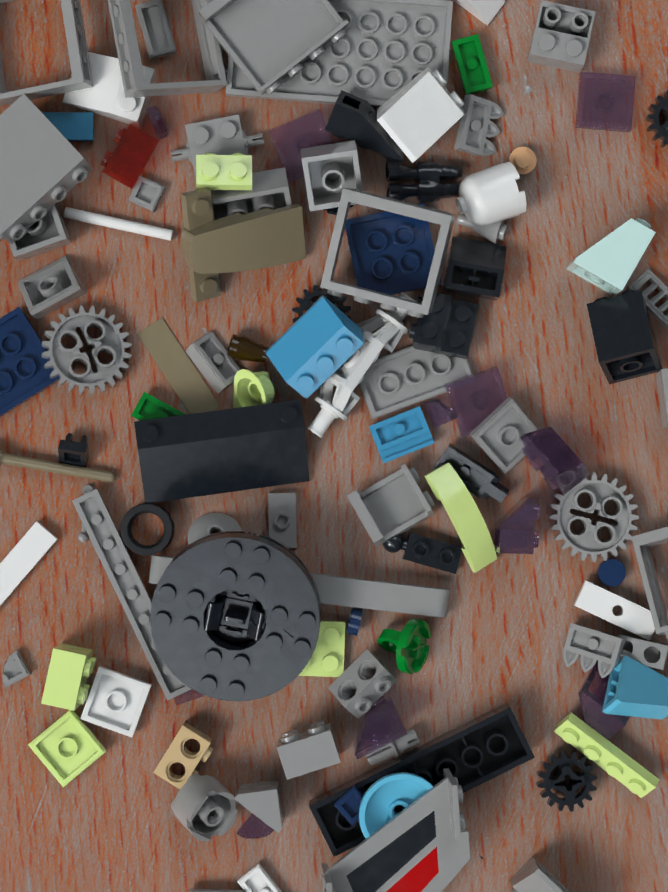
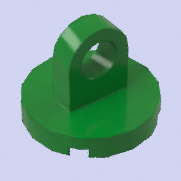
[377,619,431,674]

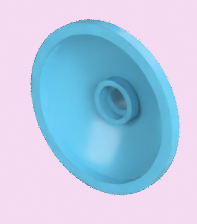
[359,772,433,838]

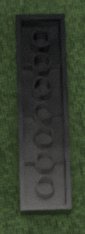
[309,703,535,857]

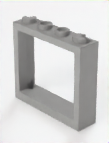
[0,0,93,106]
[108,0,227,98]
[320,187,456,318]
[632,526,668,638]

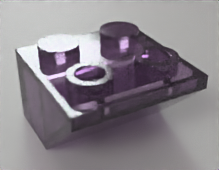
[520,427,589,495]
[495,497,540,554]

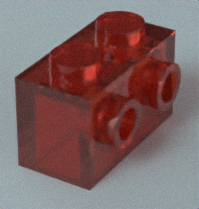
[100,124,159,189]

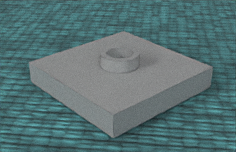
[469,397,545,474]

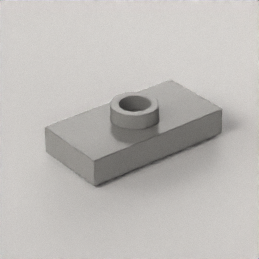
[268,493,297,548]

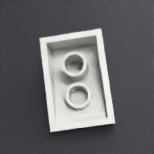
[62,52,158,128]

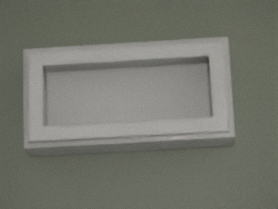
[135,0,177,60]

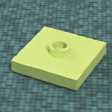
[28,710,107,787]

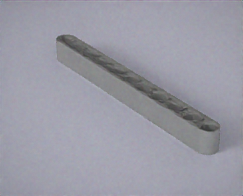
[149,555,450,617]

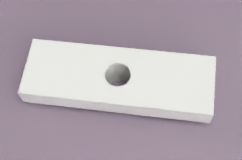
[573,580,655,641]

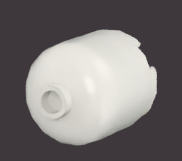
[456,162,527,226]

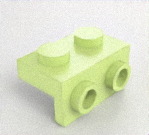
[196,153,252,190]

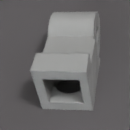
[617,634,668,670]

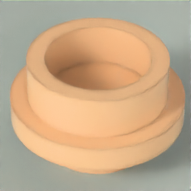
[509,147,537,175]

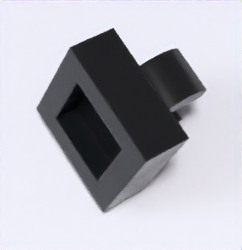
[58,433,89,467]

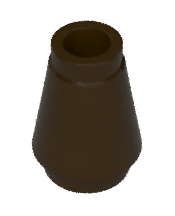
[227,333,269,363]

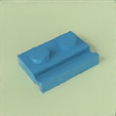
[369,406,435,463]

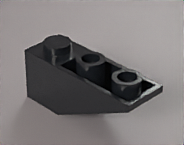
[325,90,405,162]

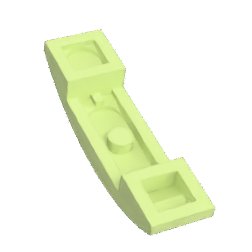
[425,463,497,573]

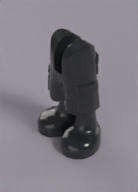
[385,158,463,203]

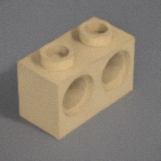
[153,722,214,789]

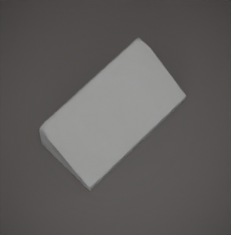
[186,330,241,394]

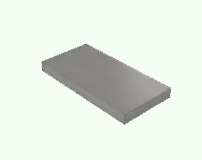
[359,346,475,419]

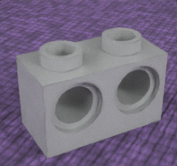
[328,649,398,719]

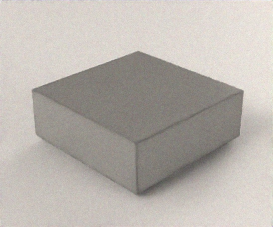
[128,175,165,213]

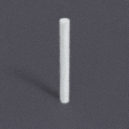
[64,207,173,241]

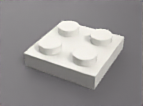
[80,666,152,737]

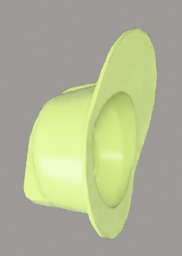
[233,369,275,408]

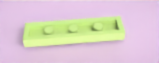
[554,712,660,798]

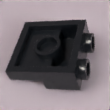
[409,293,479,359]

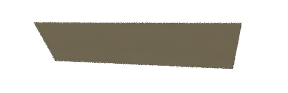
[137,318,220,414]

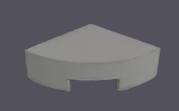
[2,650,31,688]

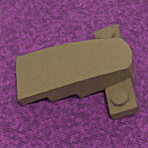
[180,188,306,302]

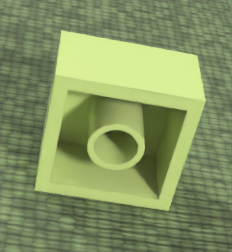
[41,643,96,711]

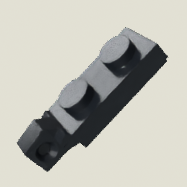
[434,443,509,503]

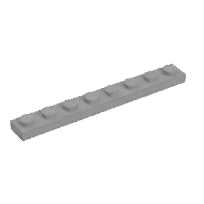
[72,489,191,701]

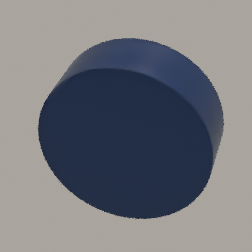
[597,559,626,587]
[346,607,363,636]

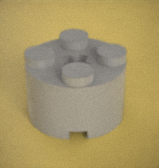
[171,774,238,841]

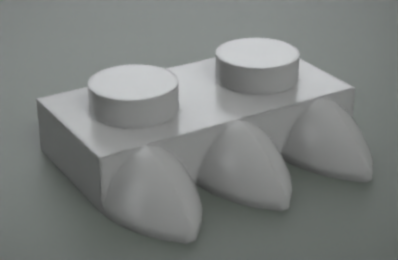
[454,94,504,156]
[563,623,625,678]

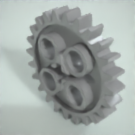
[41,305,132,395]
[548,472,639,562]

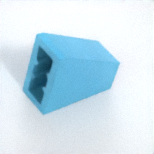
[602,655,668,720]

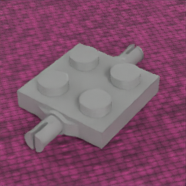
[171,114,264,178]

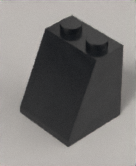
[587,290,663,384]

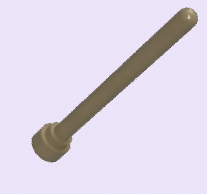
[0,449,116,483]

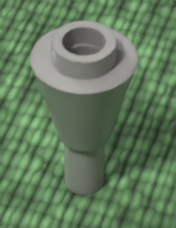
[456,213,508,244]

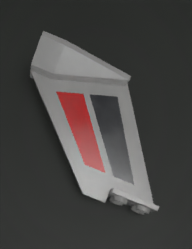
[321,768,470,892]

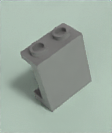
[347,463,435,548]

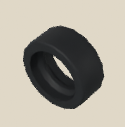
[121,503,174,555]

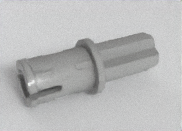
[365,728,420,765]

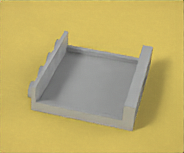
[198,0,349,96]
[0,94,93,244]

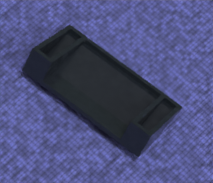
[134,399,310,504]

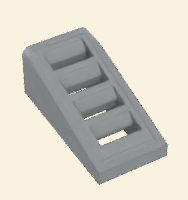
[627,269,668,328]

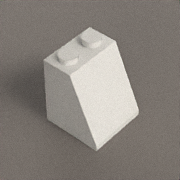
[377,67,464,163]

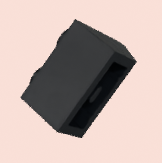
[442,236,507,301]

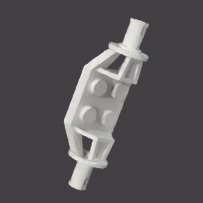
[307,292,414,438]

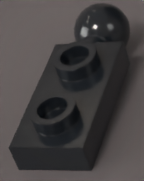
[382,532,462,574]

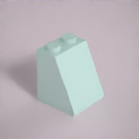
[566,218,656,296]

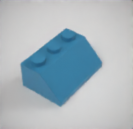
[266,295,364,399]

